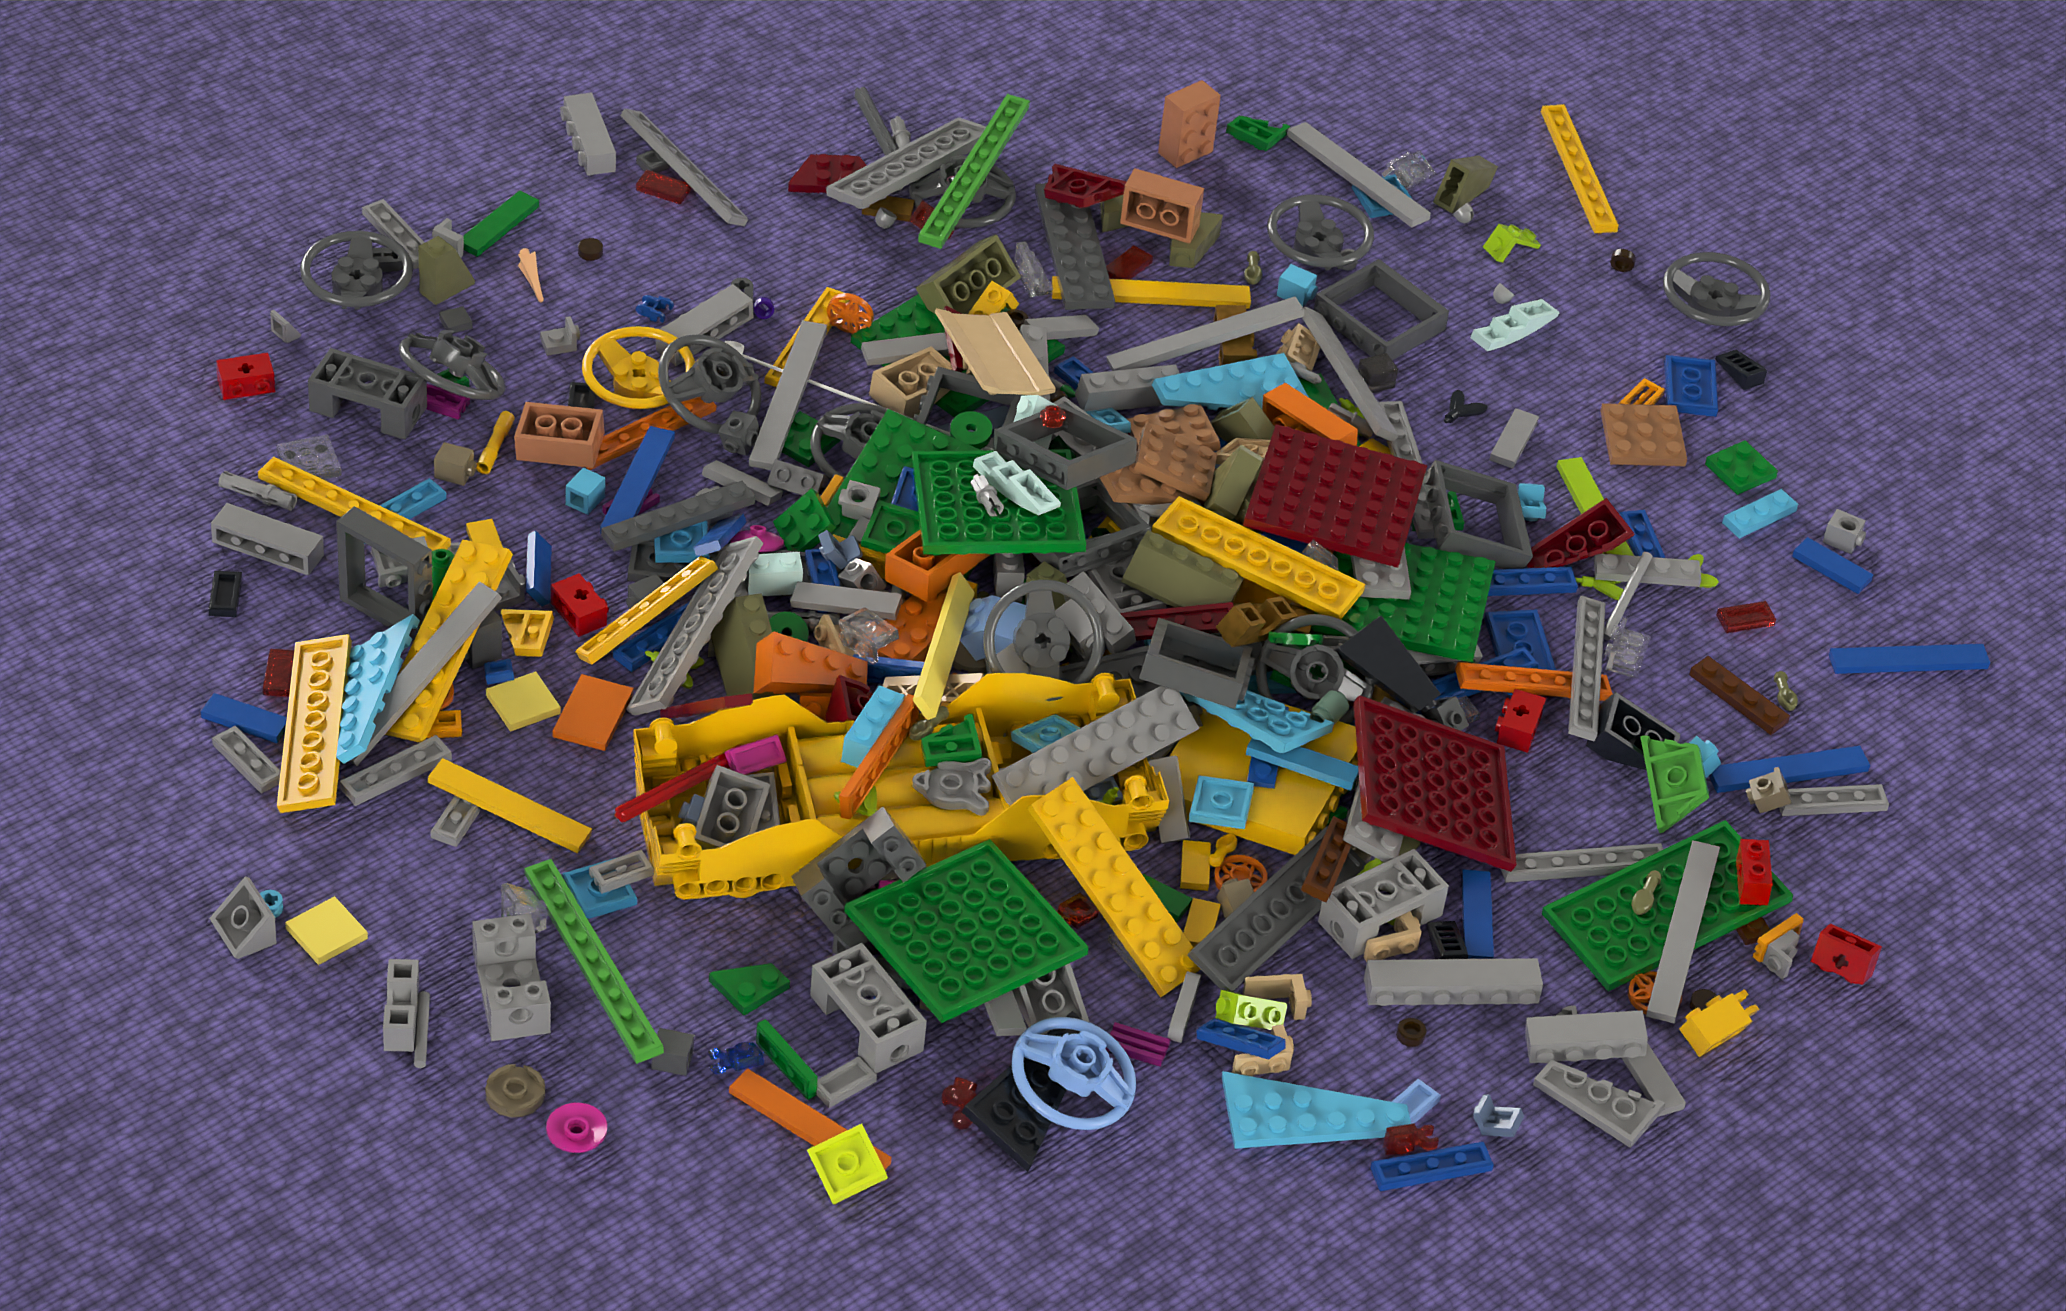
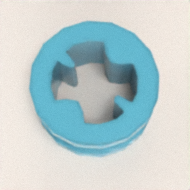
[260,890,283,918]

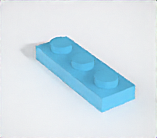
[1722,489,1798,539]

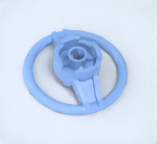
[1012,1017,1136,1130]

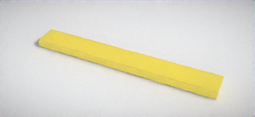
[913,572,975,720]

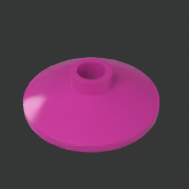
[730,525,784,552]
[546,1103,607,1153]

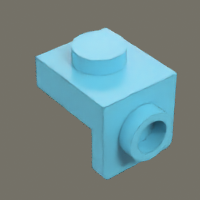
[1518,483,1546,521]

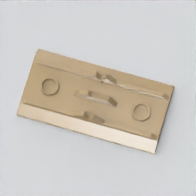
[935,308,1056,396]

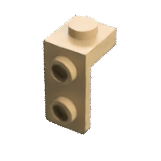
[1364,911,1422,962]
[1242,974,1312,1020]
[1232,1025,1294,1076]

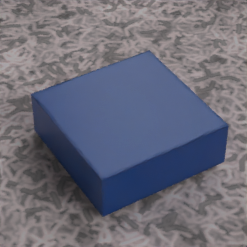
[484,659,514,685]

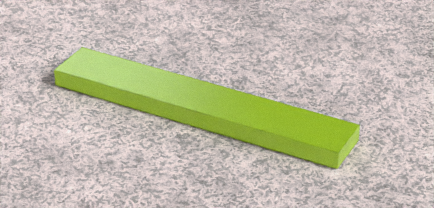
[1556,457,1634,556]

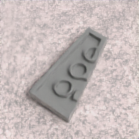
[1533,1060,1665,1148]

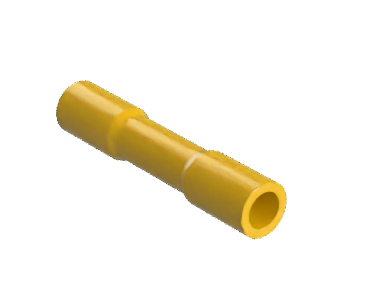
[476,411,515,474]

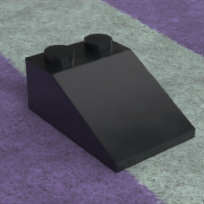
[1586,692,1681,771]

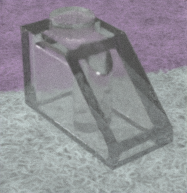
[501,883,549,934]

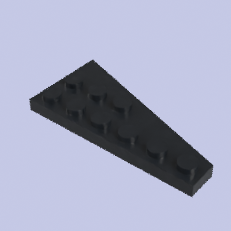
[961,1011,1082,1172]

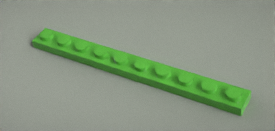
[918,94,1030,249]
[524,859,664,1064]

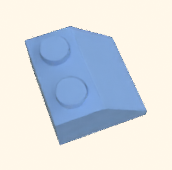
[960,595,1026,661]

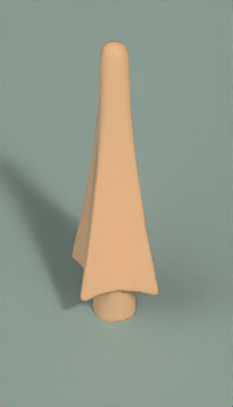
[518,248,544,303]

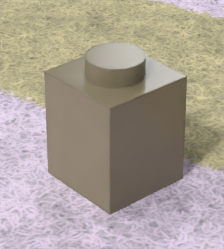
[434,442,477,486]
[1216,878,1254,919]

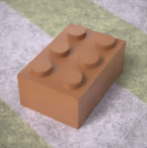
[1158,80,1221,168]
[1120,168,1204,244]
[514,402,605,468]

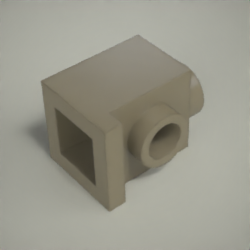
[1746,767,1792,814]

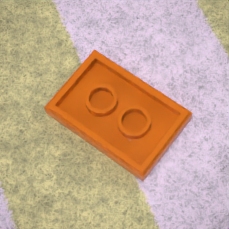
[553,674,634,751]

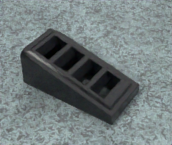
[1715,350,1767,390]
[1427,921,1468,959]

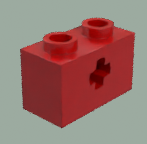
[216,352,275,400]
[551,573,609,637]
[1495,689,1546,753]
[1736,839,1773,905]
[1811,923,1882,985]

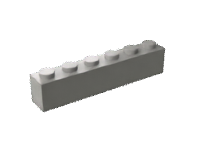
[1364,958,1543,1006]

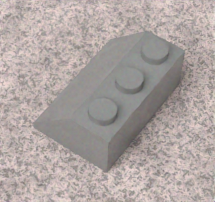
[695,765,771,850]

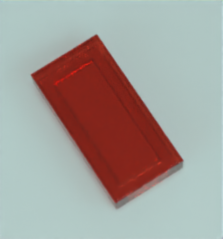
[636,170,691,205]
[1106,245,1153,280]
[1716,601,1776,633]
[263,649,295,697]

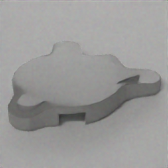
[912,758,992,816]

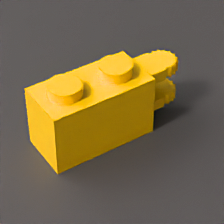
[1679,989,1760,1057]

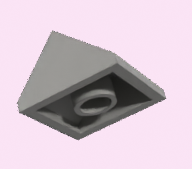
[209,876,277,959]

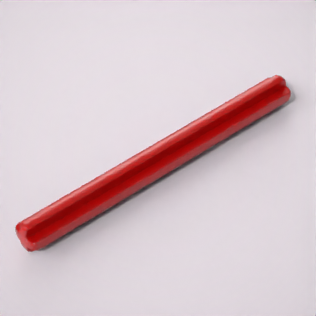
[614,745,742,822]

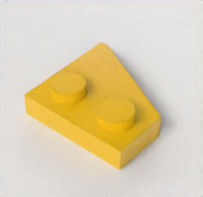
[501,609,554,657]

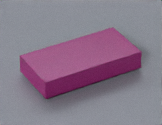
[724,735,787,775]

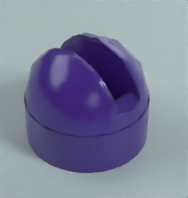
[754,297,774,319]

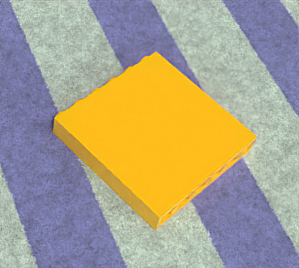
[1170,704,1358,855]

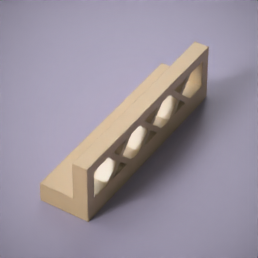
[882,673,984,707]

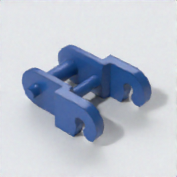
[636,295,674,323]

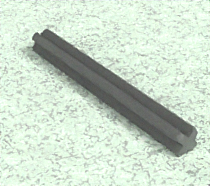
[854,87,898,156]

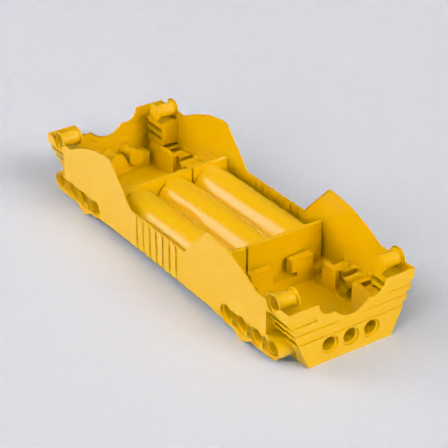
[633,673,1169,900]

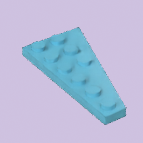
[1152,353,1308,410]
[336,614,420,764]
[1179,690,1334,753]
[1222,1071,1412,1149]

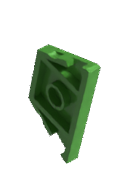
[1640,735,1710,833]

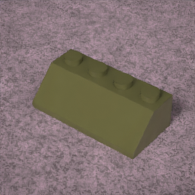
[916,234,1021,314]
[1121,530,1244,608]
[710,593,784,700]

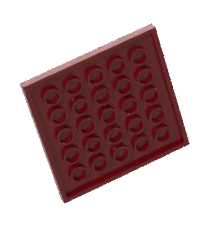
[1243,424,1427,568]
[1354,695,1517,872]

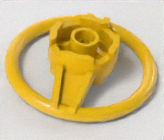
[582,326,695,409]

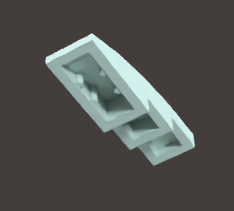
[1470,299,1560,351]
[973,451,1061,515]

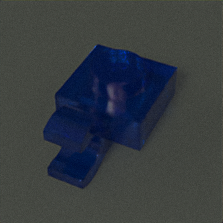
[708,1042,764,1074]

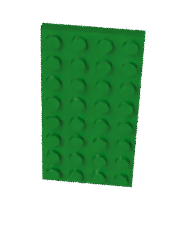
[1542,820,1793,991]

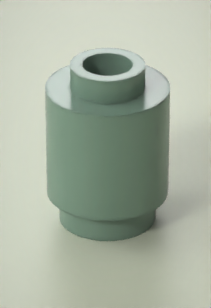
[1310,690,1349,725]

